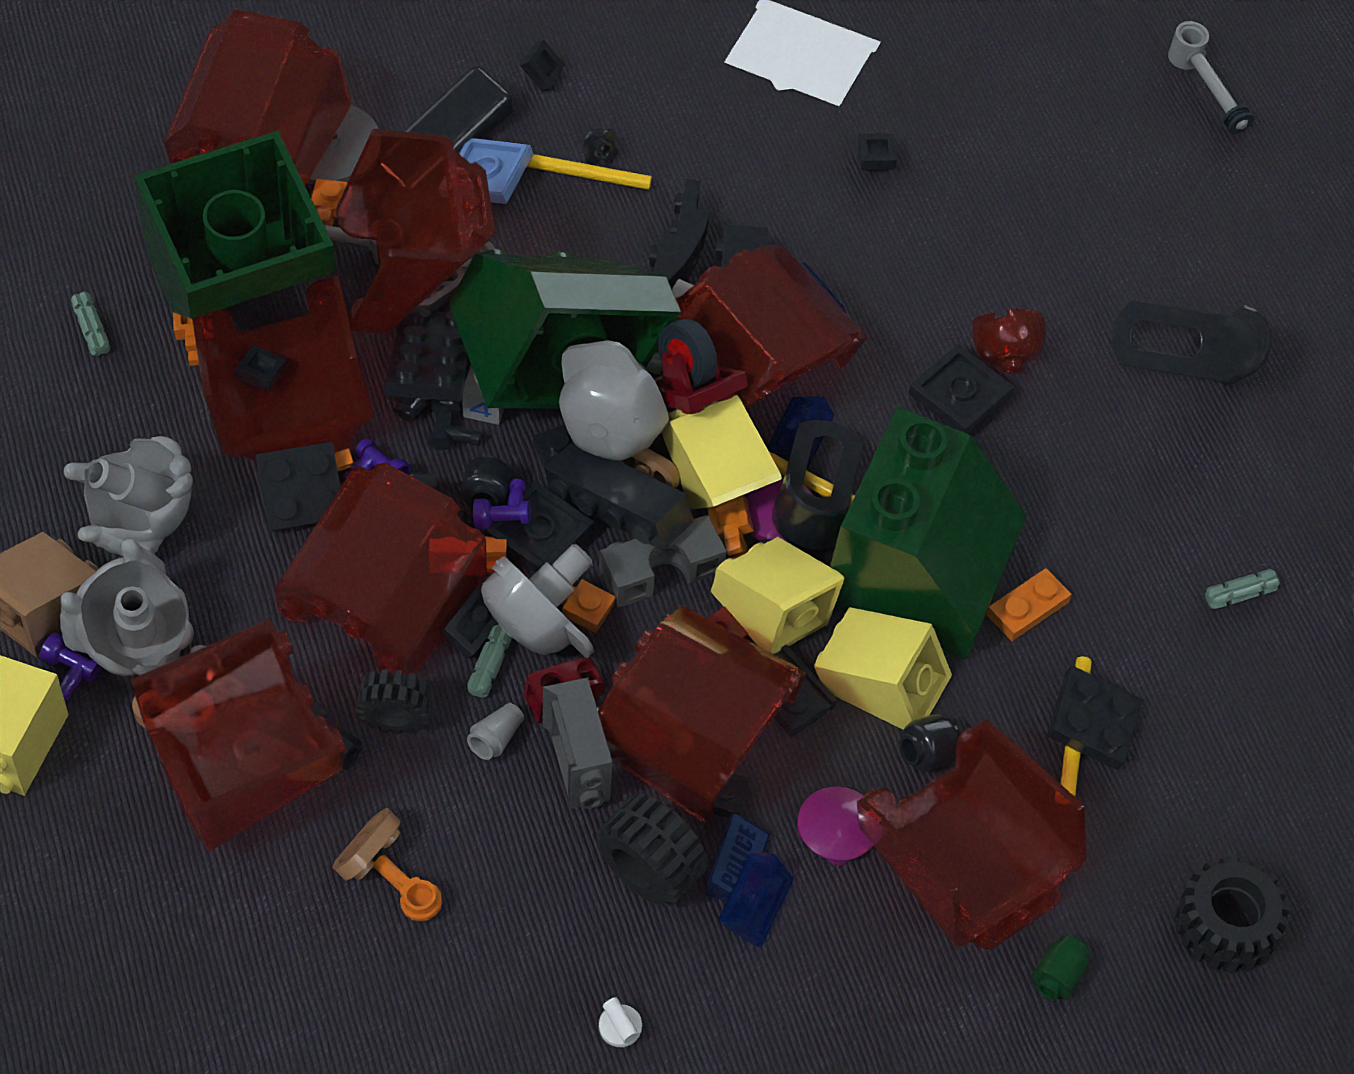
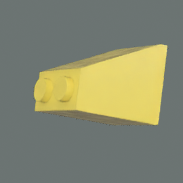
[661,395,782,509]
[711,537,844,657]
[814,607,952,730]
[0,655,69,796]

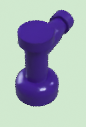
[342,438,411,489]
[473,479,532,530]
[39,632,102,702]

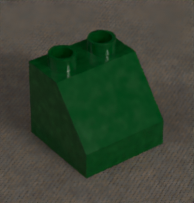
[134,131,335,319]
[449,249,681,409]
[830,406,1026,660]

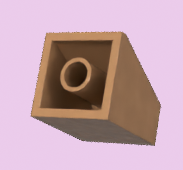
[0,532,99,658]

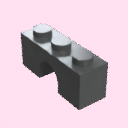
[599,515,726,608]

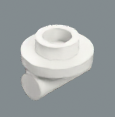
[599,997,642,1047]

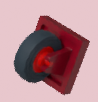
[654,319,748,414]

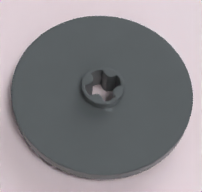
[278,102,381,185]

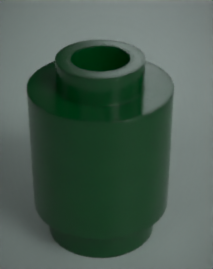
[1032,935,1090,1000]

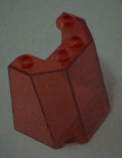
[164,9,351,185]
[337,129,495,333]
[675,245,867,412]
[192,275,374,461]
[274,463,487,676]
[597,605,806,824]
[131,619,346,852]
[856,719,1086,950]

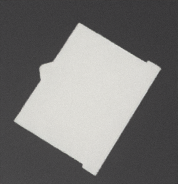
[724,0,881,106]

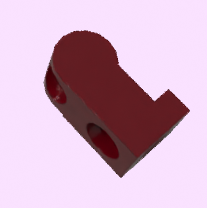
[523,657,606,724]

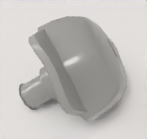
[559,340,669,461]
[481,544,594,658]

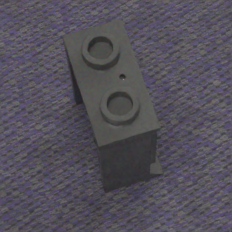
[542,678,612,809]

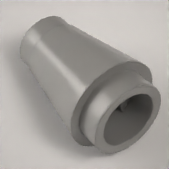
[467,703,524,760]

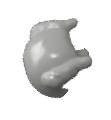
[63,436,193,556]
[60,539,194,677]

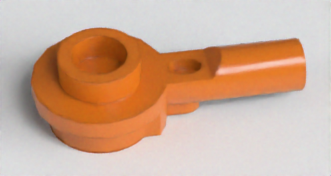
[373,855,442,921]

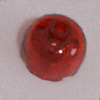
[972,309,1045,373]

